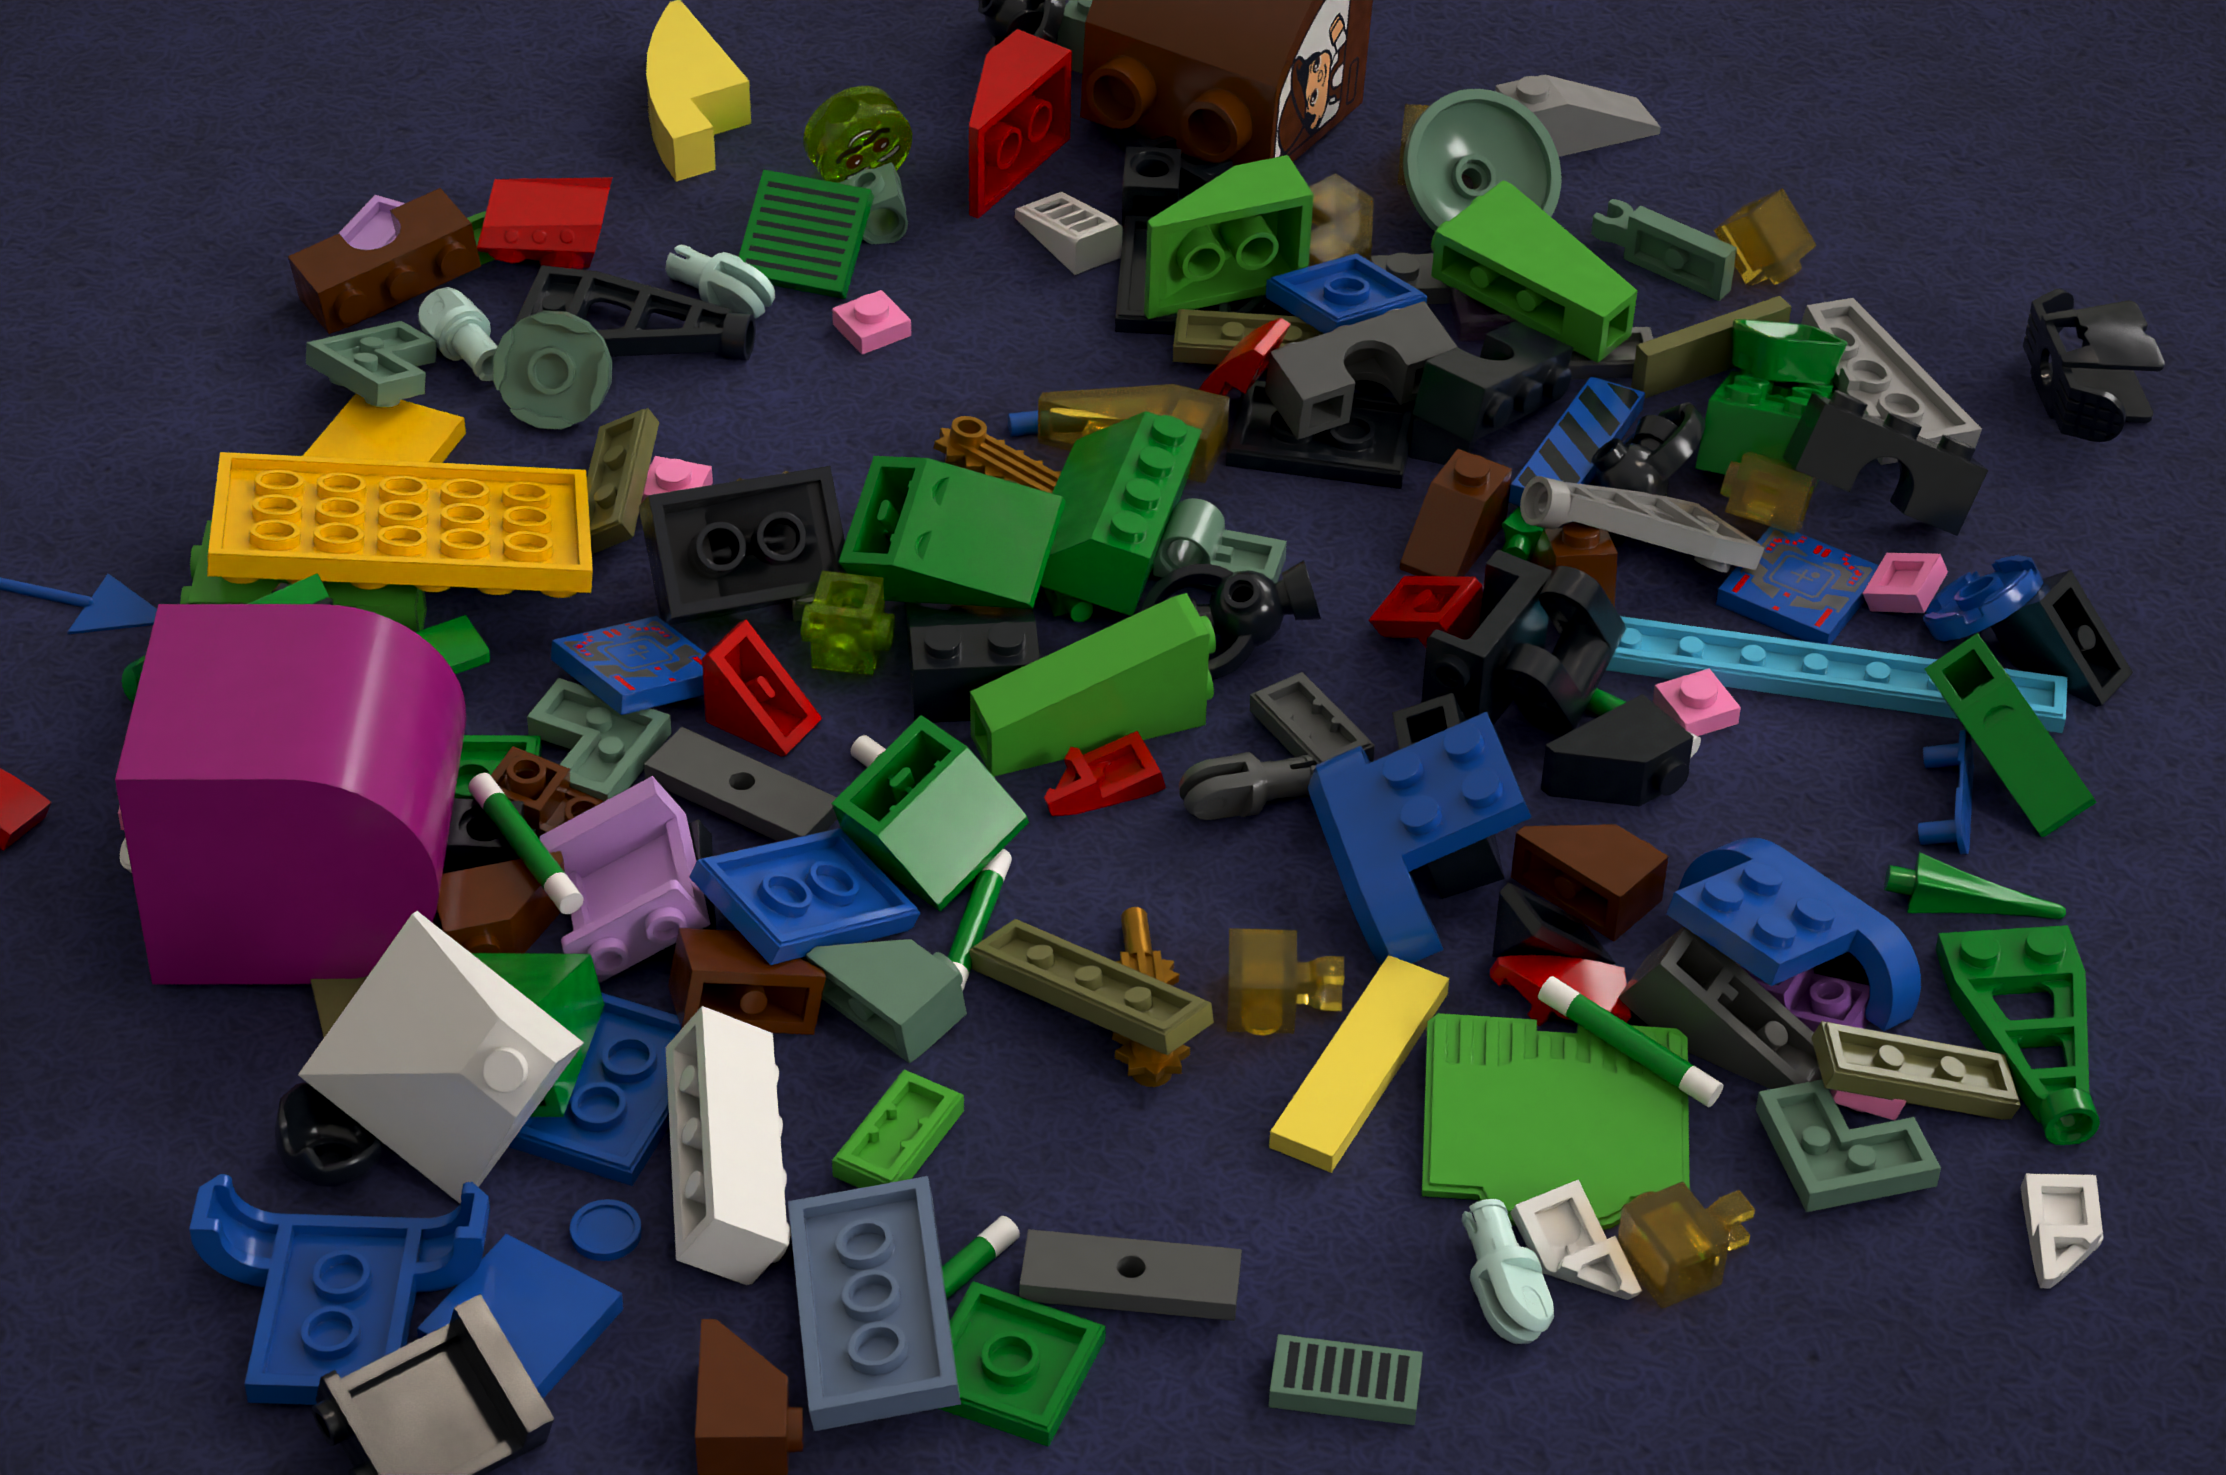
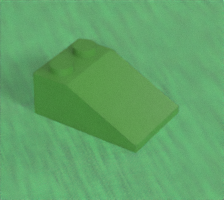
[1144,155,1314,319]

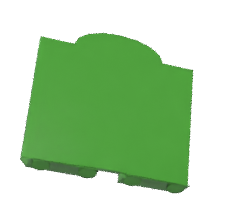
[1422,1013,1690,1230]

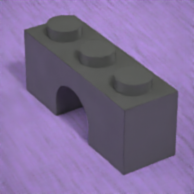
[1265,301,1458,440]

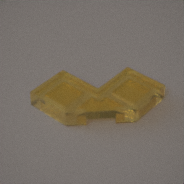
[1309,173,1374,266]

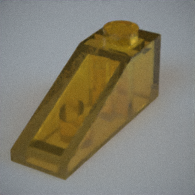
[1038,384,1229,483]

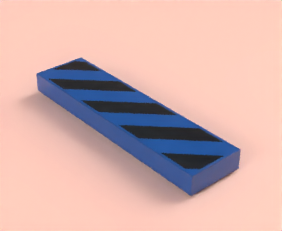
[1508,376,1646,506]

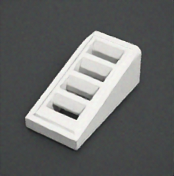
[1015,192,1122,275]

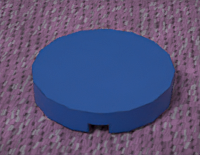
[1923,555,2044,641]

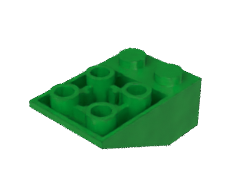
[1695,369,1834,493]
[839,456,1066,609]

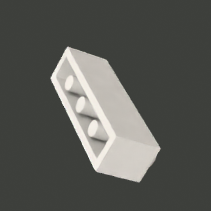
[666,1006,791,1285]

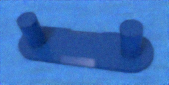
[1918,730,1974,854]

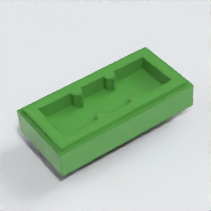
[832,1069,964,1188]

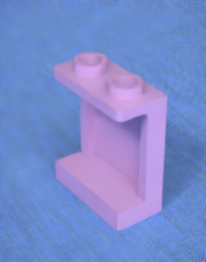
[539,776,710,982]

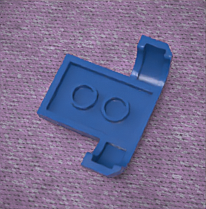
[1308,712,1532,964]
[1666,837,1921,1031]
[189,1174,490,1405]

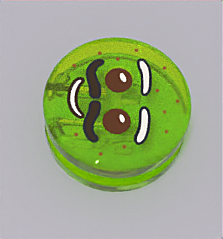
[803,86,912,183]

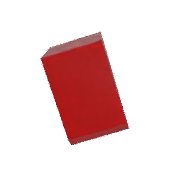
[702,619,822,757]

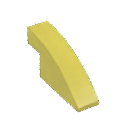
[646,0,751,182]

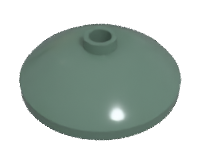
[1403,89,1561,232]

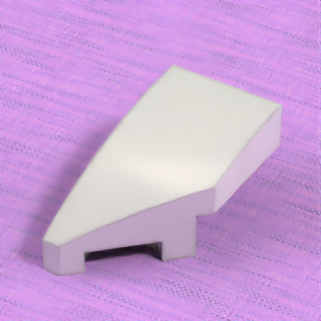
[1510,1179,1642,1300]

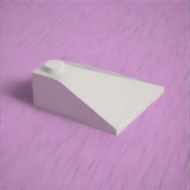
[298,911,584,1203]

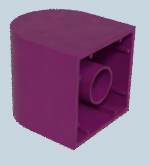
[115,604,466,984]

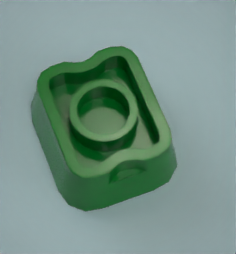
[1732,319,1848,385]

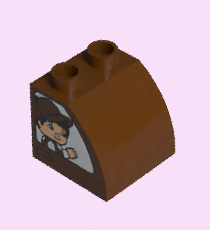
[1080,0,1373,167]

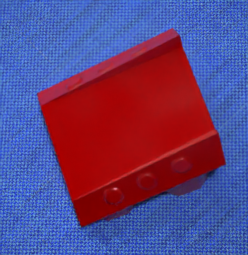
[477,177,613,270]

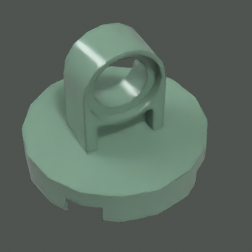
[493,311,612,429]

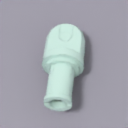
[666,245,775,319]
[418,287,498,381]
[1462,1199,1554,1344]

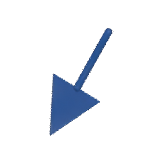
[0,574,157,634]

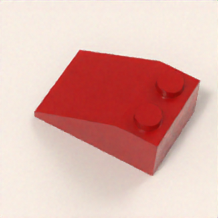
[969,29,1072,219]

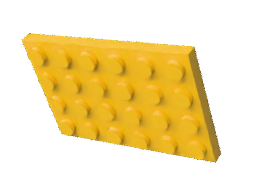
[207,452,593,598]

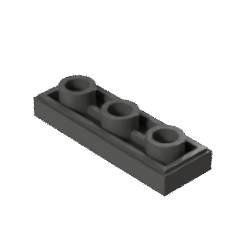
[644,727,837,842]
[1019,1229,1242,1321]

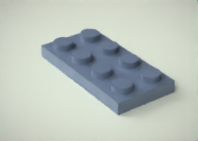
[788,1176,961,1431]

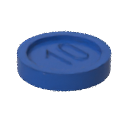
[570,1199,642,1261]

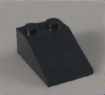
[639,466,854,625]
[904,602,1040,723]

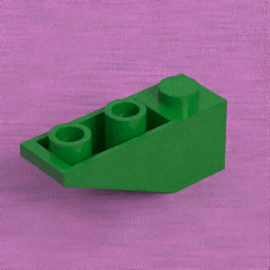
[1924,633,2097,837]

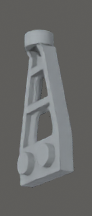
[1520,476,1765,572]

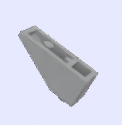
[1495,74,1661,157]

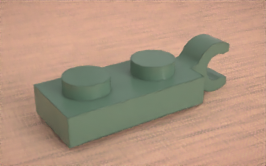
[1591,199,1737,301]

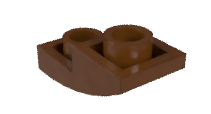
[491,746,604,839]

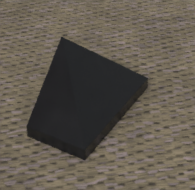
[1492,882,1616,965]

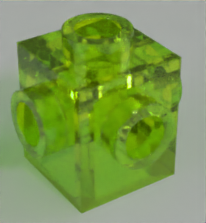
[801,571,894,675]

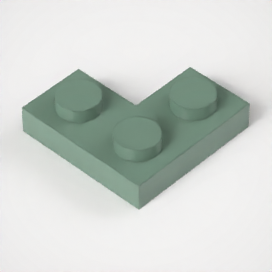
[306,321,437,407]
[527,678,671,801]
[1756,1080,1941,1212]

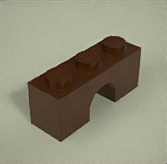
[288,188,481,334]

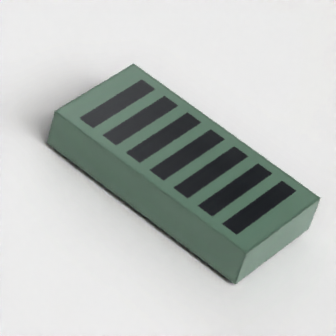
[1269,1334,1423,1425]

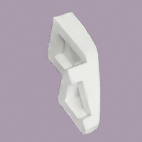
[2021,1174,2103,1288]

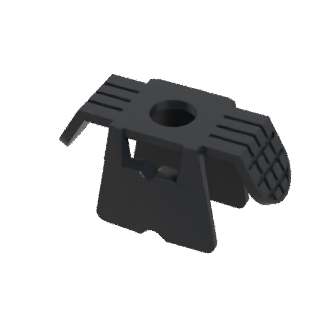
[2023,289,2165,442]

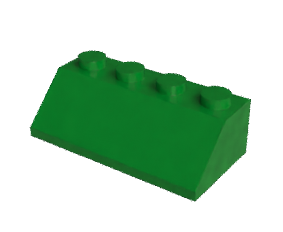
[1040,411,1202,616]

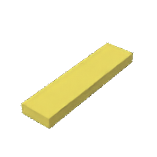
[1269,955,1449,1173]

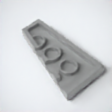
[1801,298,1982,465]

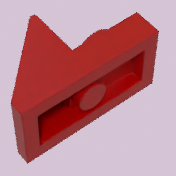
[1369,576,1483,648]

